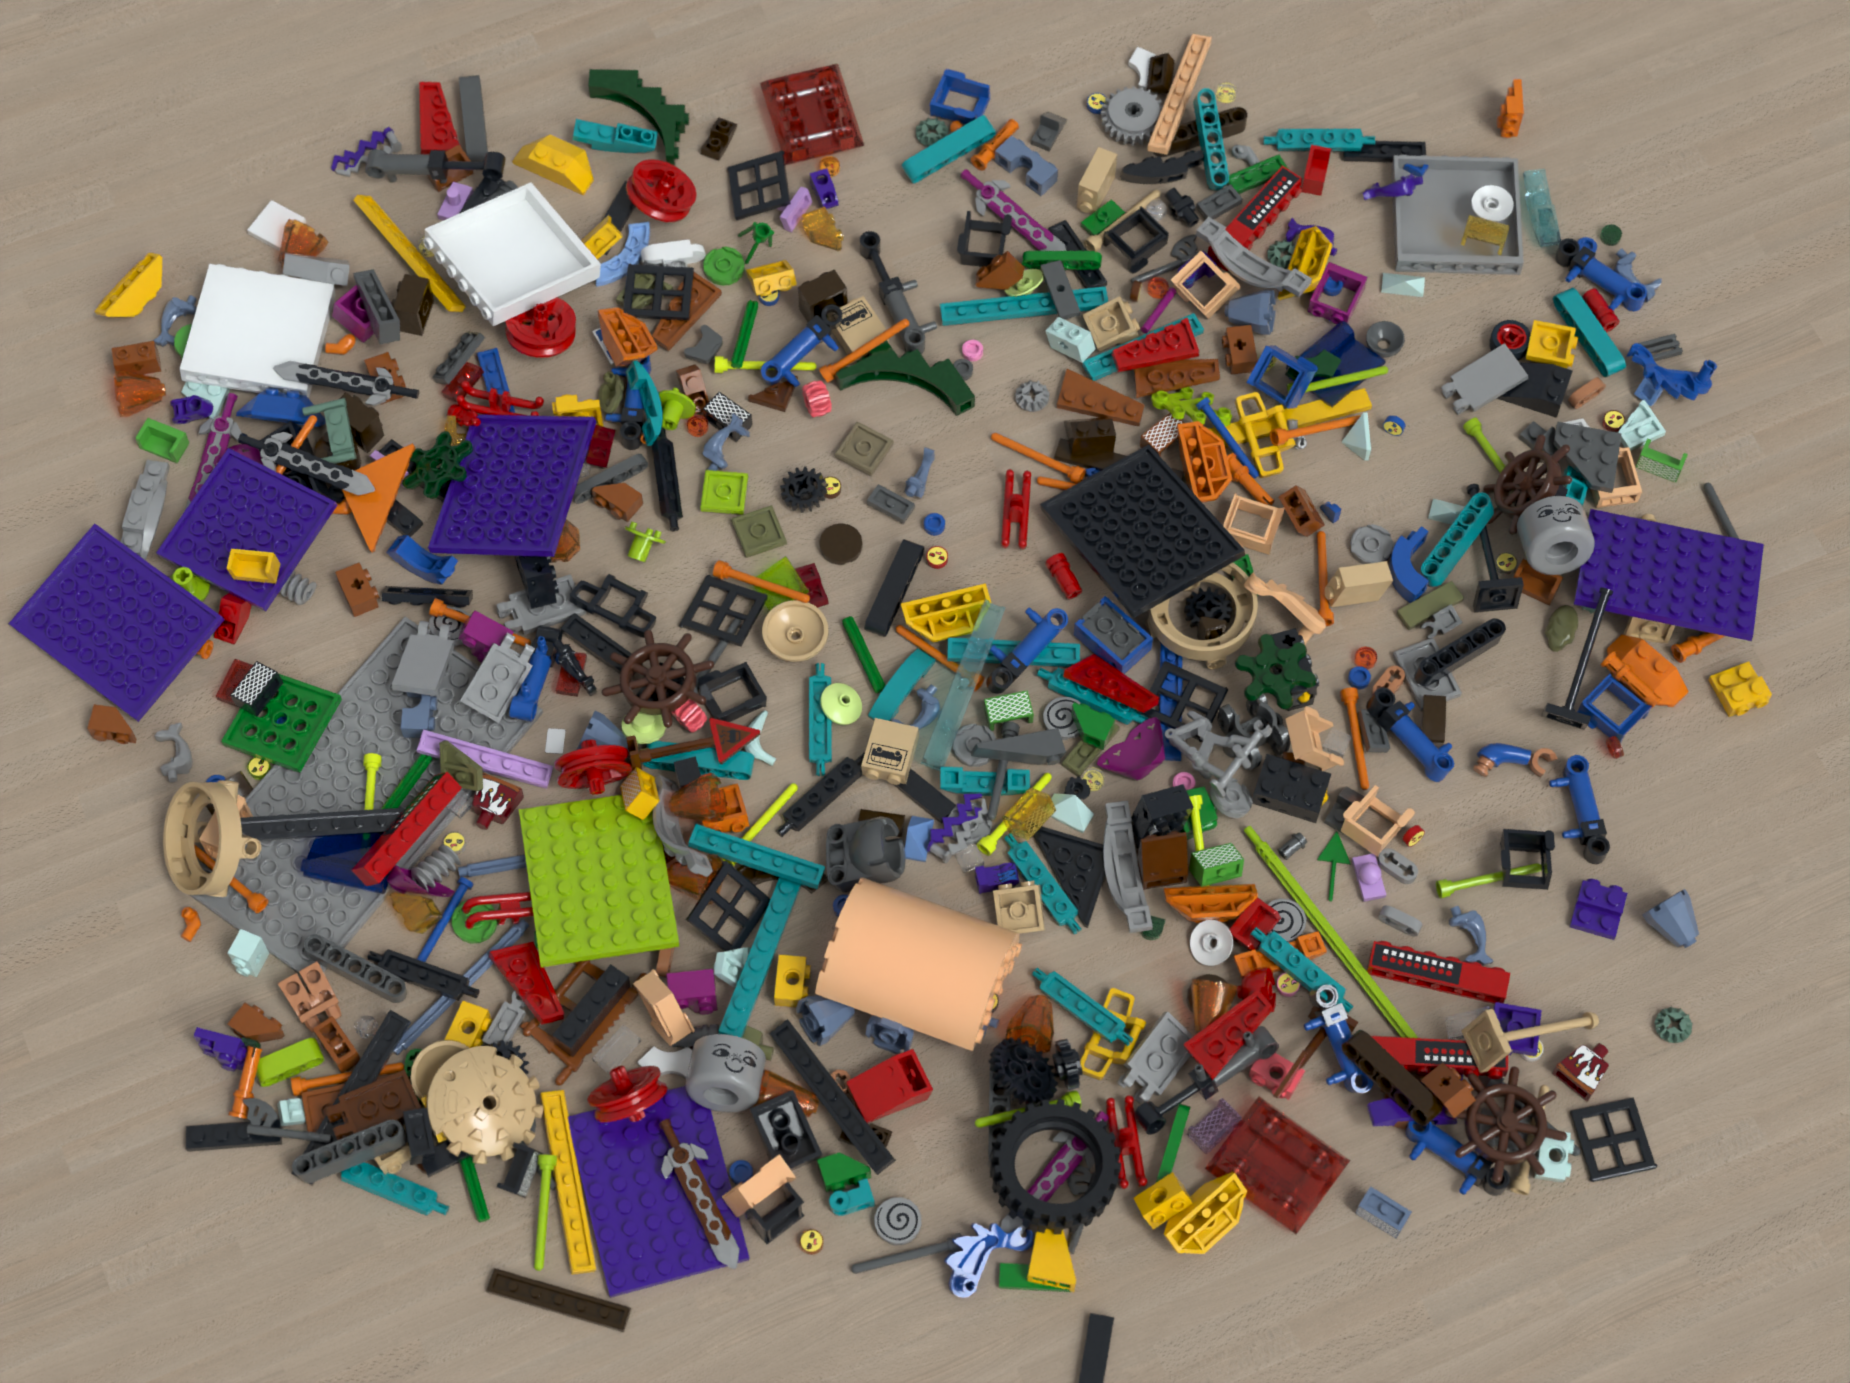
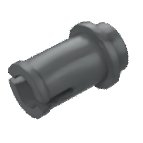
[1278,832,1307,860]

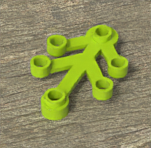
[1151,387,1232,426]

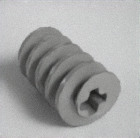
[279,571,317,605]
[411,845,461,892]

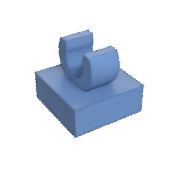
[1634,378,1664,407]

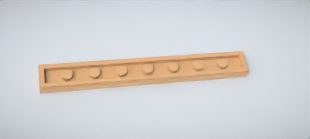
[1147,34,1211,155]

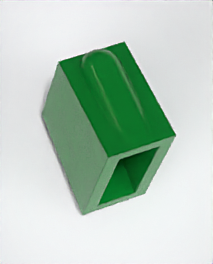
[1181,786,1218,840]

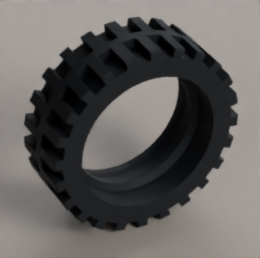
[990,1099,1121,1234]

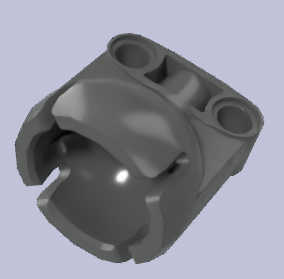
[826,817,906,893]

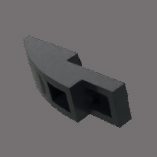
[1120,150,1204,185]

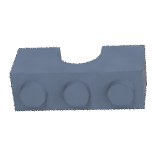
[995,135,1058,196]
[400,692,438,738]

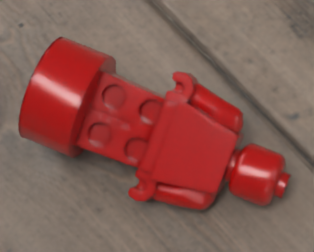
[447,404,481,426]

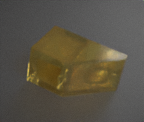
[802,206,844,251]
[389,893,443,934]

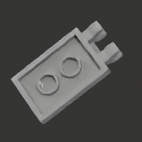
[1441,343,1528,415]
[496,574,586,635]
[392,621,454,696]
[460,632,535,723]
[1117,1011,1194,1104]

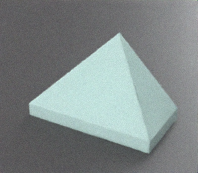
[1381,273,1425,297]
[1342,412,1371,460]
[1428,499,1472,525]
[1044,793,1094,833]

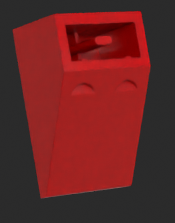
[846,1049,933,1123]

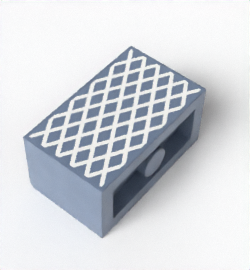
[1355,1186,1412,1239]

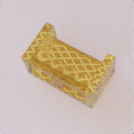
[1461,215,1510,255]
[1002,787,1056,840]

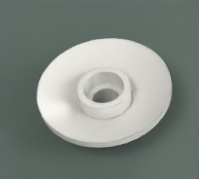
[1471,185,1514,222]
[1190,920,1233,966]

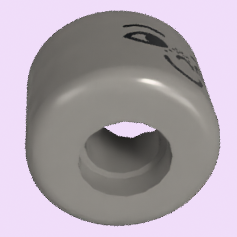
[1517,496,1595,575]
[685,1034,766,1112]

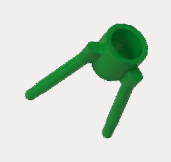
[738,222,774,264]

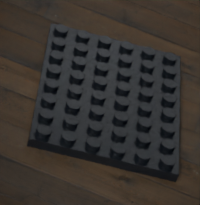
[1040,445,1245,618]

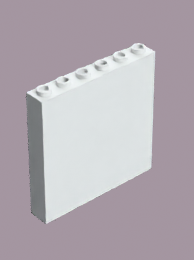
[423,183,601,326]
[180,264,336,398]

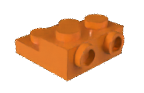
[1497,79,1524,138]
[694,783,749,833]

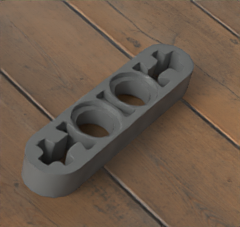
[573,454,648,504]

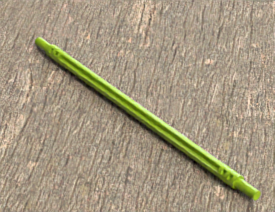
[1244,826,1418,1038]

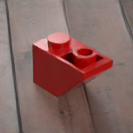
[214,593,252,644]

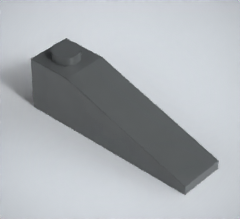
[353,269,400,344]
[970,728,1066,765]

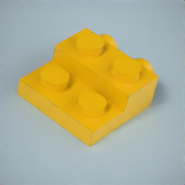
[746,260,797,296]
[1526,320,1578,369]
[552,394,604,427]
[1708,661,1772,717]

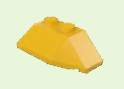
[512,134,594,196]
[1277,226,1333,300]
[94,252,162,317]
[901,583,992,643]
[1164,1172,1247,1254]

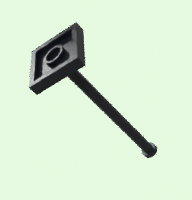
[1466,484,1524,613]
[1542,588,1613,730]

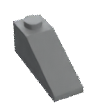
[283,253,349,285]

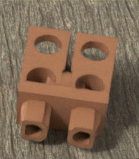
[278,961,342,1033]

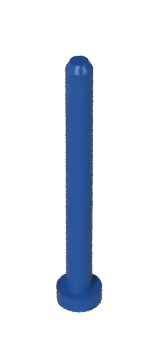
[1196,397,1259,479]
[417,877,474,962]

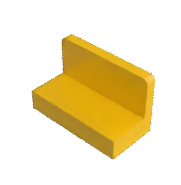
[581,215,623,260]

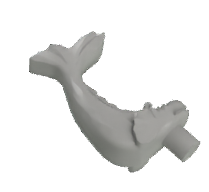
[154,722,193,782]

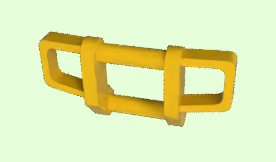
[1235,392,1296,478]
[1080,988,1146,1080]

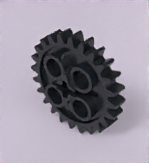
[989,1037,1058,1107]

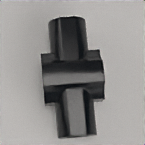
[1165,188,1200,228]

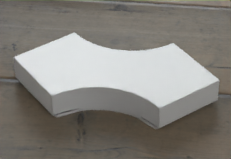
[1128,47,1158,95]
[638,1046,692,1079]

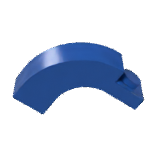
[1389,526,1429,603]
[386,535,458,584]

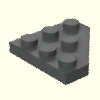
[1553,422,1622,493]

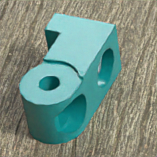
[829,1178,875,1216]

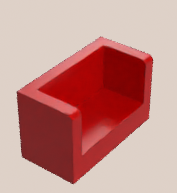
[1302,145,1331,196]
[1229,897,1281,951]

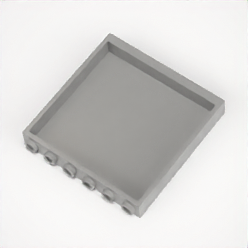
[1391,155,1524,275]

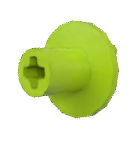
[658,387,696,430]
[624,521,666,562]
[170,567,210,602]

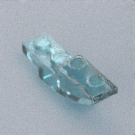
[1523,169,1561,247]

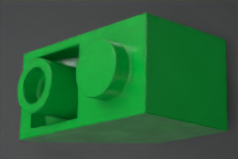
[1071,702,1115,750]
[817,1152,871,1193]

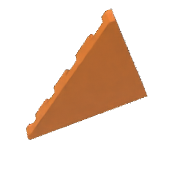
[342,443,415,553]

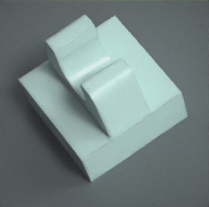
[277,1098,306,1126]

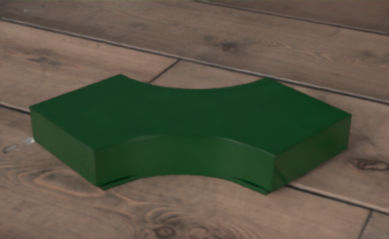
[1285,349,1341,381]

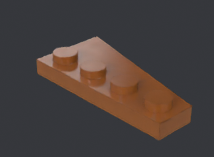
[652,272,722,352]
[1134,359,1220,398]
[1057,369,1145,427]
[301,1074,393,1132]

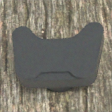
[684,325,723,364]

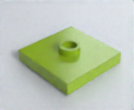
[700,470,748,515]

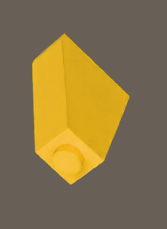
[1027,1227,1076,1292]

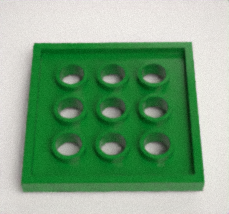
[221,674,342,773]

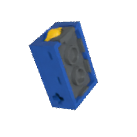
[1074,596,1153,674]

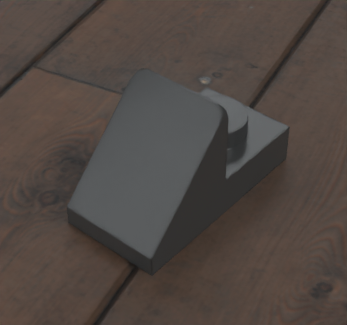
[1031,112,1067,152]
[1519,421,1558,456]
[1324,786,1365,834]

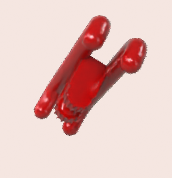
[456,381,544,416]
[1001,469,1031,550]
[462,892,534,929]
[1106,1095,1147,1189]

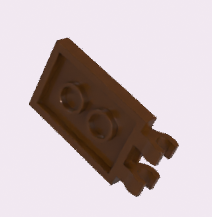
[325,1070,421,1141]

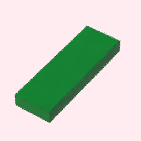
[1227,154,1288,194]
[999,1263,1071,1292]

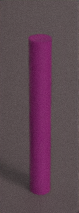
[1141,287,1177,334]

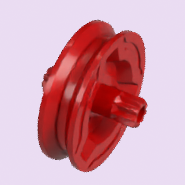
[626,159,697,222]
[505,297,576,358]
[554,739,632,795]
[587,1066,668,1122]

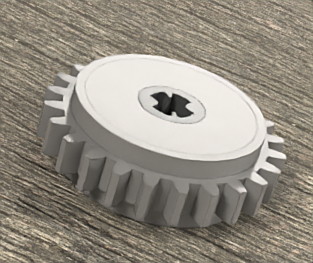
[1101,86,1163,145]

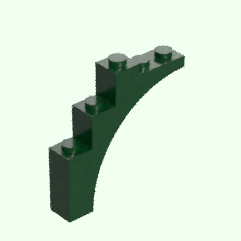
[588,69,690,166]
[836,340,975,416]

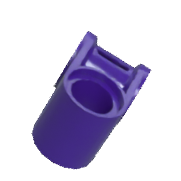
[170,395,213,424]

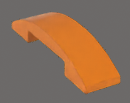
[1233,931,1327,978]

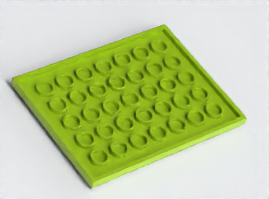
[519,795,680,967]

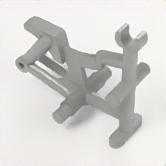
[1165,711,1272,798]

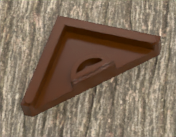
[748,376,798,412]

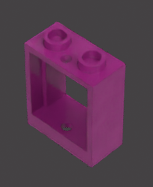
[1308,262,1368,327]

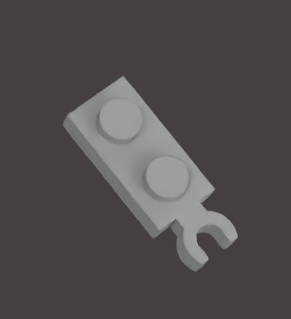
[482,991,527,1046]

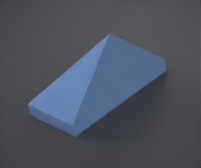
[905,816,934,862]

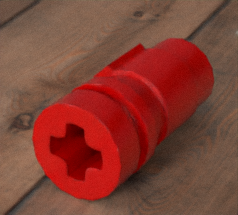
[1582,288,1620,332]
[1045,553,1083,600]

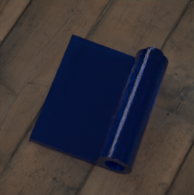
[1286,321,1386,407]
[300,833,389,894]

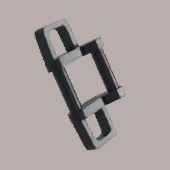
[569,574,656,638]

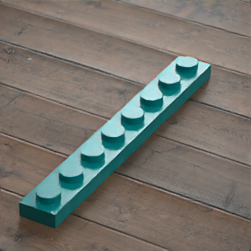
[940,286,1109,326]
[718,877,801,1038]

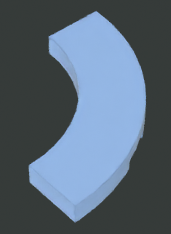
[596,221,650,287]

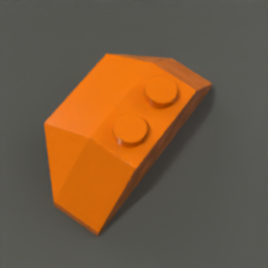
[598,307,658,366]
[1177,421,1232,503]
[1606,634,1689,707]
[1164,884,1258,923]

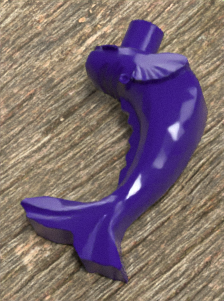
[1363,173,1423,200]
[1286,217,1337,256]

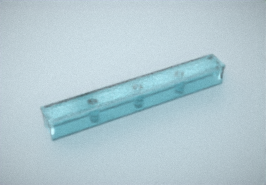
[920,599,1006,771]

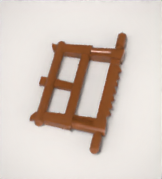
[520,960,647,1086]

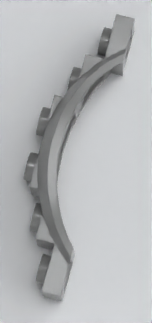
[1196,217,1312,297]
[121,460,170,560]
[653,775,713,877]
[1103,800,1153,933]

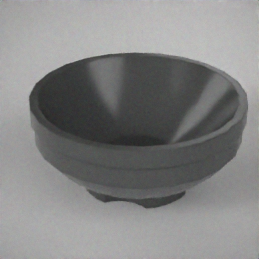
[1366,321,1405,357]

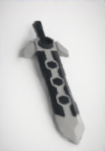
[273,361,419,406]
[238,432,375,496]

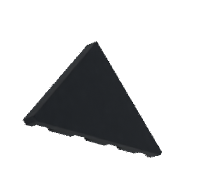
[1029,823,1105,928]

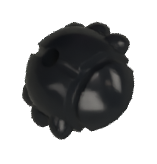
[1064,777,1091,800]

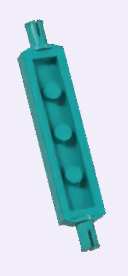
[1264,129,1375,151]
[809,663,832,776]
[1037,667,1148,725]
[1004,833,1082,935]
[1250,927,1354,1014]
[1032,968,1133,1046]
[341,1162,449,1216]

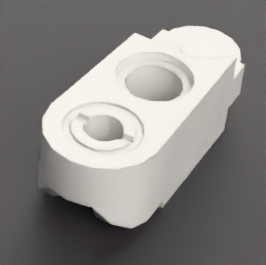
[640,239,706,267]

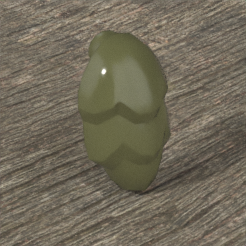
[598,371,624,414]
[1544,605,1579,652]

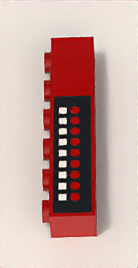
[1207,165,1303,272]
[351,772,462,886]
[1367,941,1511,1004]
[1371,1036,1508,1079]

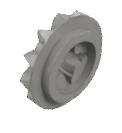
[1015,380,1049,411]

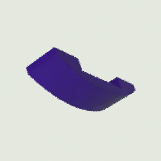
[1367,1098,1458,1126]

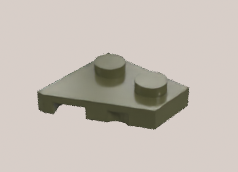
[616,274,673,309]
[439,740,483,791]

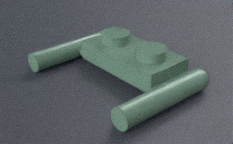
[302,398,356,464]

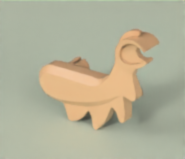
[1244,572,1326,644]

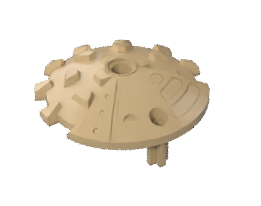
[426,1046,543,1164]

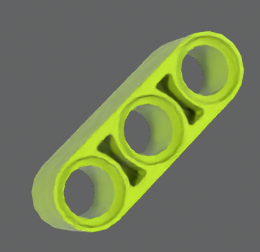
[256,1038,324,1087]

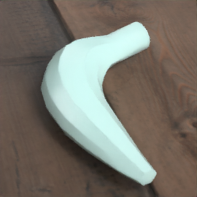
[744,710,776,766]

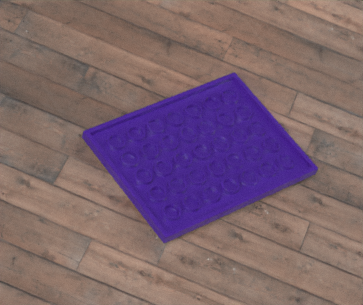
[428,415,596,557]
[1574,509,1764,641]
[8,523,225,722]
[568,1086,750,1298]

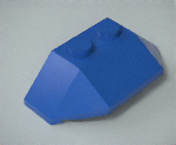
[236,388,326,427]

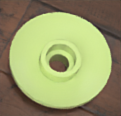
[1004,269,1044,296]
[820,683,862,725]

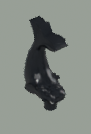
[553,639,597,696]

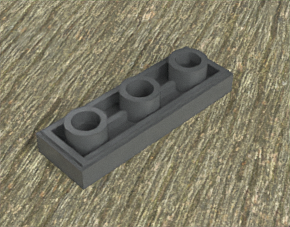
[1041,260,1080,320]
[432,331,485,384]

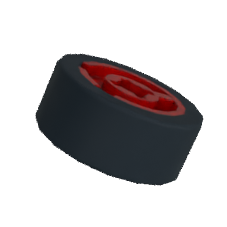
[1489,320,1531,361]

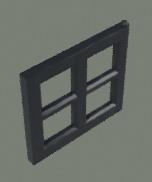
[727,151,791,220]
[623,264,694,321]
[679,575,768,647]
[1139,661,1228,742]
[686,861,771,951]
[1570,1097,1657,1182]

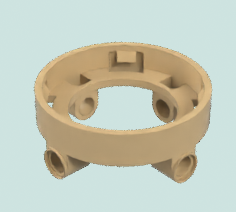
[1145,563,1258,670]
[163,780,261,897]

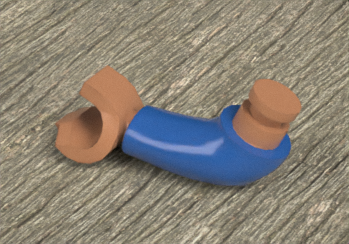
[1473,743,1558,777]

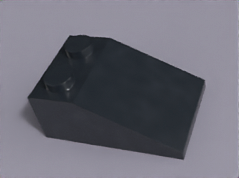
[1496,362,1573,418]
[750,1090,822,1171]

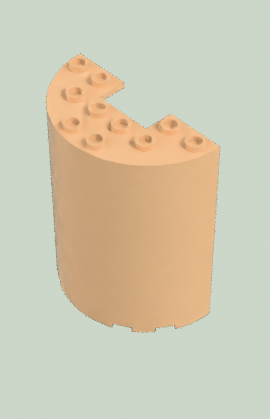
[815,878,1022,1051]

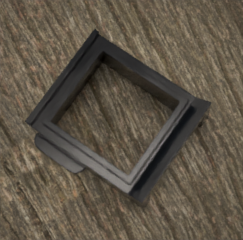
[1103,206,1169,274]
[957,211,1012,267]
[698,662,767,722]
[1500,829,1555,890]
[745,1182,805,1245]

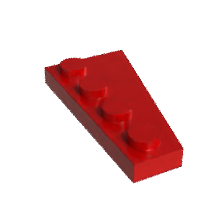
[419,82,461,154]
[1112,317,1200,372]
[1063,654,1159,713]
[489,941,565,1025]
[1183,990,1273,1080]

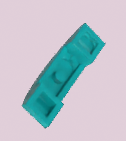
[626,361,663,446]
[868,649,936,721]
[940,767,1030,796]

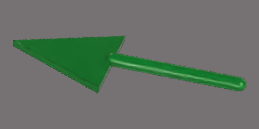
[1317,831,1351,902]

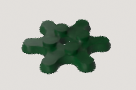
[402,431,473,499]
[1235,634,1317,709]

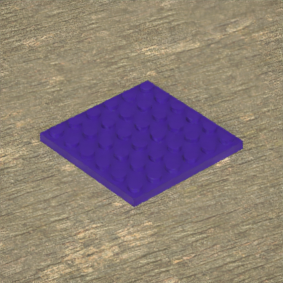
[156,448,337,612]

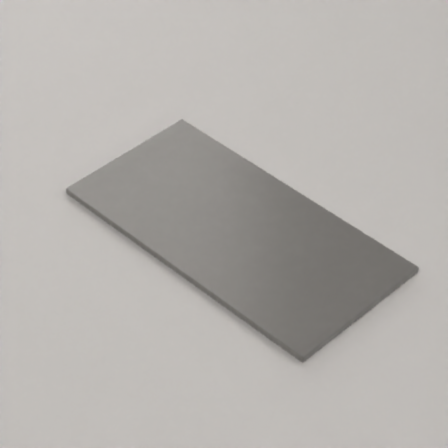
[173,617,543,975]

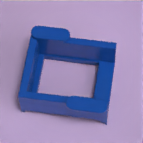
[930,69,990,124]
[1246,345,1318,409]
[1577,674,1652,745]

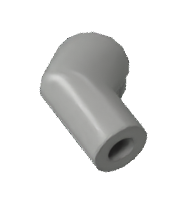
[1232,145,1260,166]
[1287,419,1307,449]

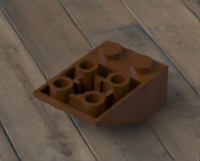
[1137,831,1188,890]

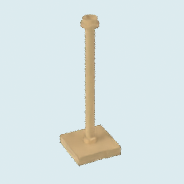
[1624,514,1675,643]
[1461,1009,1599,1073]

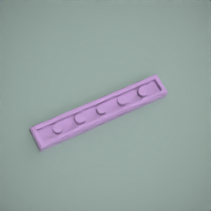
[417,730,554,789]

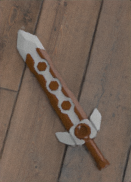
[659,1119,739,1269]

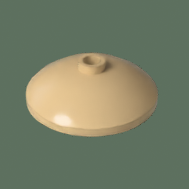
[762,600,828,662]
[411,1040,469,1102]

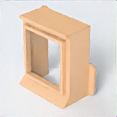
[1171,251,1240,319]
[1223,493,1285,555]
[1285,706,1344,771]
[1341,785,1415,857]
[633,969,695,1046]
[722,1154,796,1218]

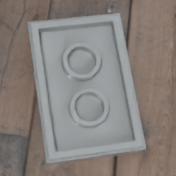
[1393,638,1462,711]

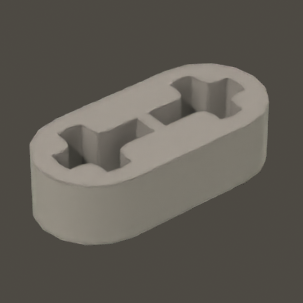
[1378,848,1418,884]
[1378,905,1422,936]

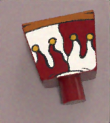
[472,772,524,830]
[1552,1043,1609,1102]

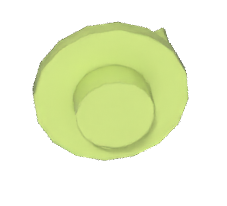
[621,712,666,744]

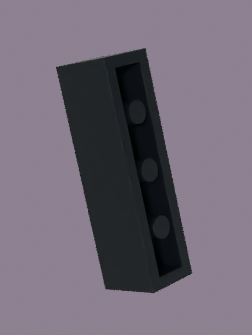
[552,964,631,1057]

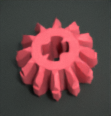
[802,380,832,417]
[671,699,707,733]

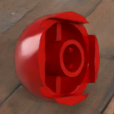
[1237,967,1276,1013]

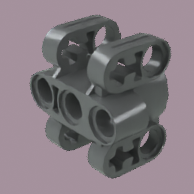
[1217,694,1291,771]

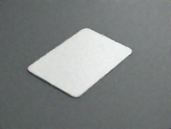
[545,728,566,754]

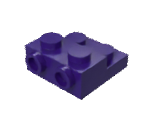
[1570,879,1627,940]
[1492,1002,1542,1056]
[193,1027,247,1072]

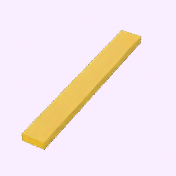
[353,195,466,312]
[1209,388,1372,448]
[540,1090,596,1275]

